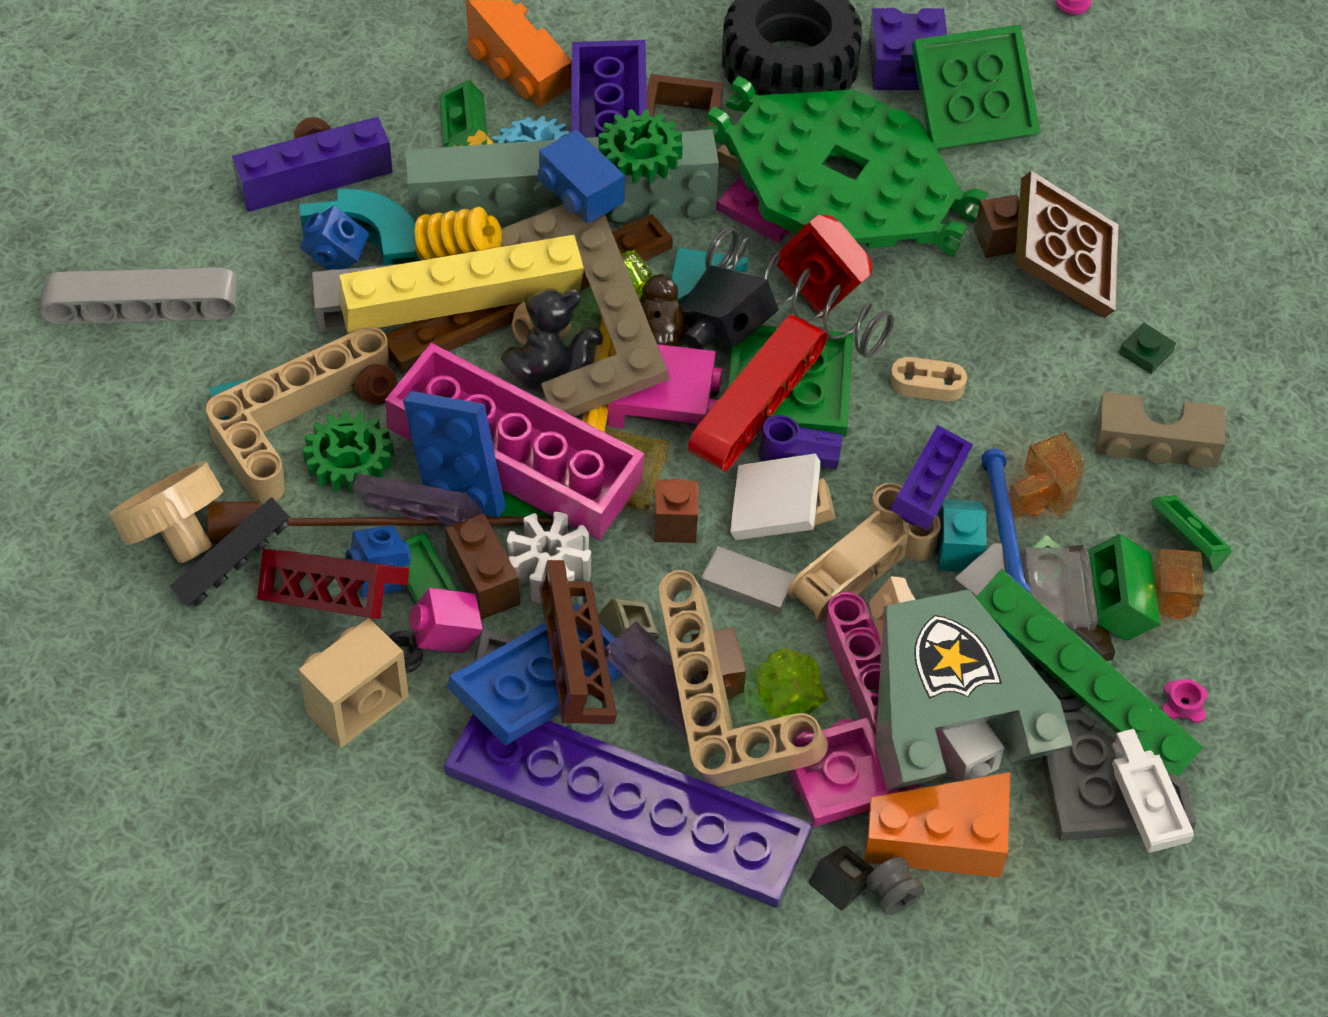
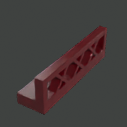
[257,548,410,619]

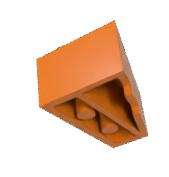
[864,772,1010,878]

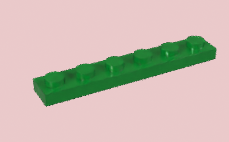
[976,569,1203,777]

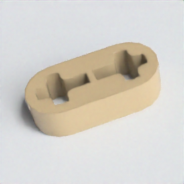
[890,357,967,401]

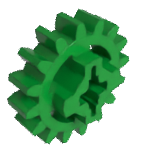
[599,109,683,184]
[303,410,394,493]

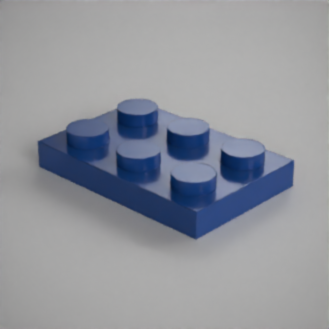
[403,391,506,517]

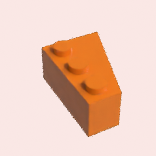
[465,0,572,107]

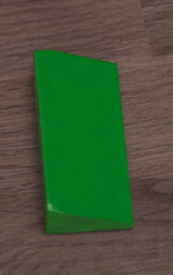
[439,79,488,147]
[1151,495,1232,572]

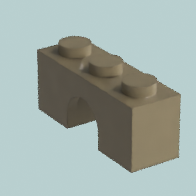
[1095,392,1225,468]

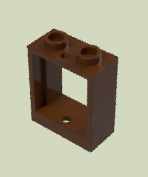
[647,74,724,145]

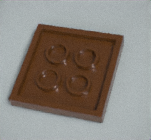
[1015,171,1119,318]

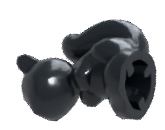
[501,289,603,389]

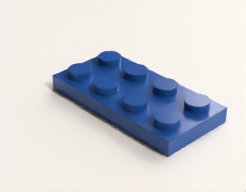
[447,603,637,746]

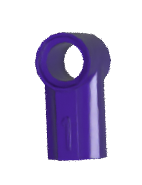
[758,415,843,470]

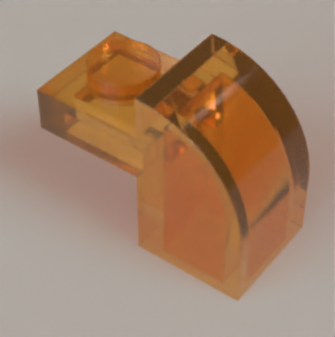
[1009,432,1084,520]

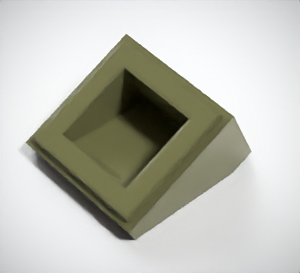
[598,598,659,647]

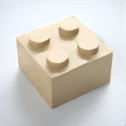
[298,618,409,748]

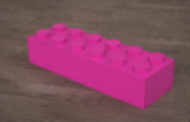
[385,343,645,541]

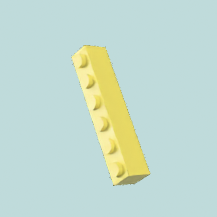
[339,235,584,333]

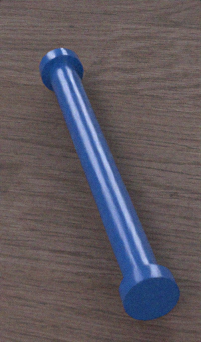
[981,448,1032,595]

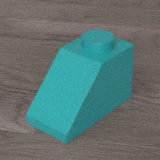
[938,499,987,572]

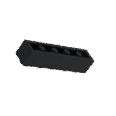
[170,497,290,607]

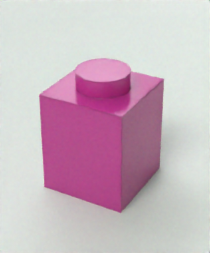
[409,588,483,653]

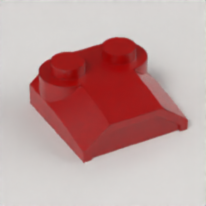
[773,214,872,319]

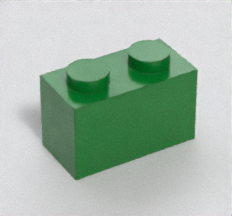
[1086,534,1161,641]

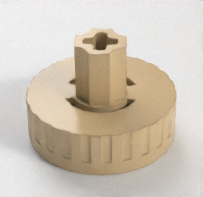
[108,461,223,563]

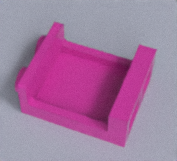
[608,344,722,428]

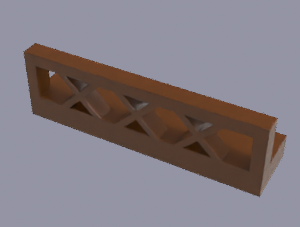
[539,560,617,724]

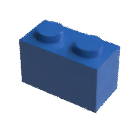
[537,130,625,224]

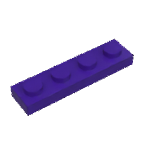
[890,425,973,530]

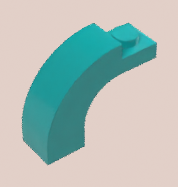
[299,189,421,266]

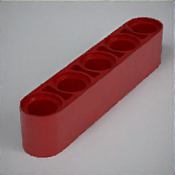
[687,314,828,472]

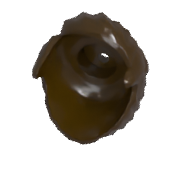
[639,274,688,347]

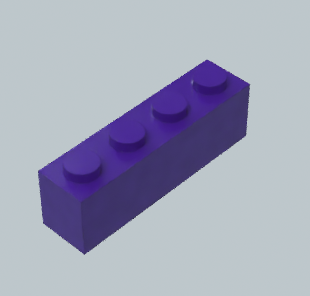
[232,117,393,212]

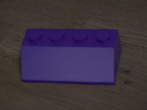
[571,40,647,138]

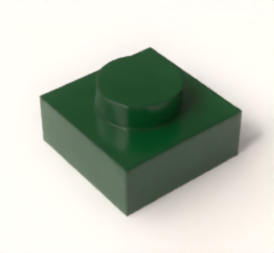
[1119,322,1176,374]

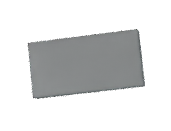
[701,546,796,615]

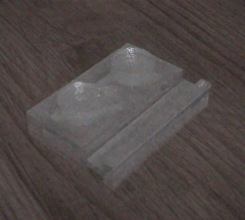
[1024,548,1098,630]

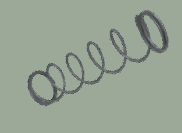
[705,226,894,358]

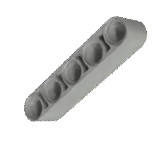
[40,267,238,324]

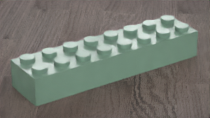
[405,129,719,228]

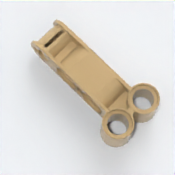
[787,483,941,623]

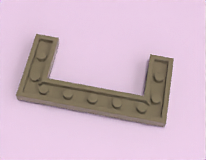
[501,205,670,417]

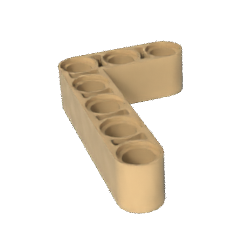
[206,327,389,503]
[659,570,828,787]

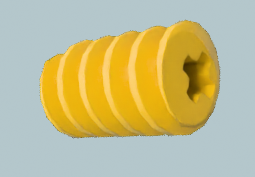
[414,207,502,261]

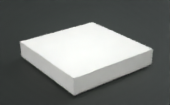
[730,453,820,540]

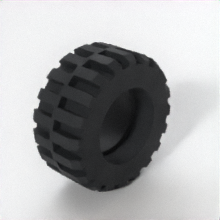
[722,0,863,96]

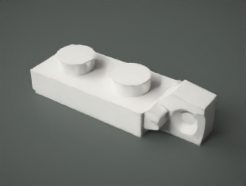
[1112,729,1194,853]

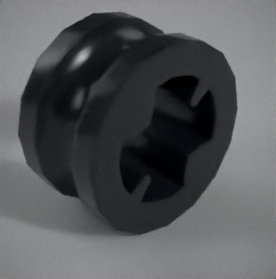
[388,631,423,674]

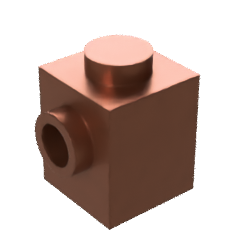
[654,478,698,543]

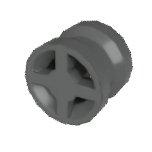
[866,857,925,915]

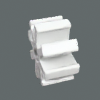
[507,512,591,604]

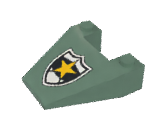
[876,589,1072,791]

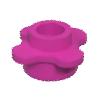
[1162,679,1208,724]

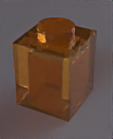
[1153,549,1204,619]

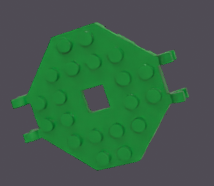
[704,76,988,257]

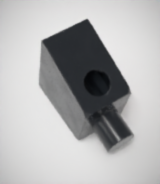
[681,265,779,350]

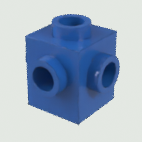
[299,205,369,270]
[345,525,411,598]

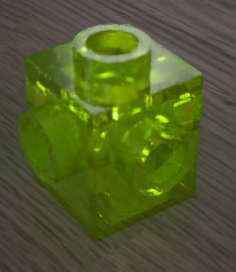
[753,647,829,718]

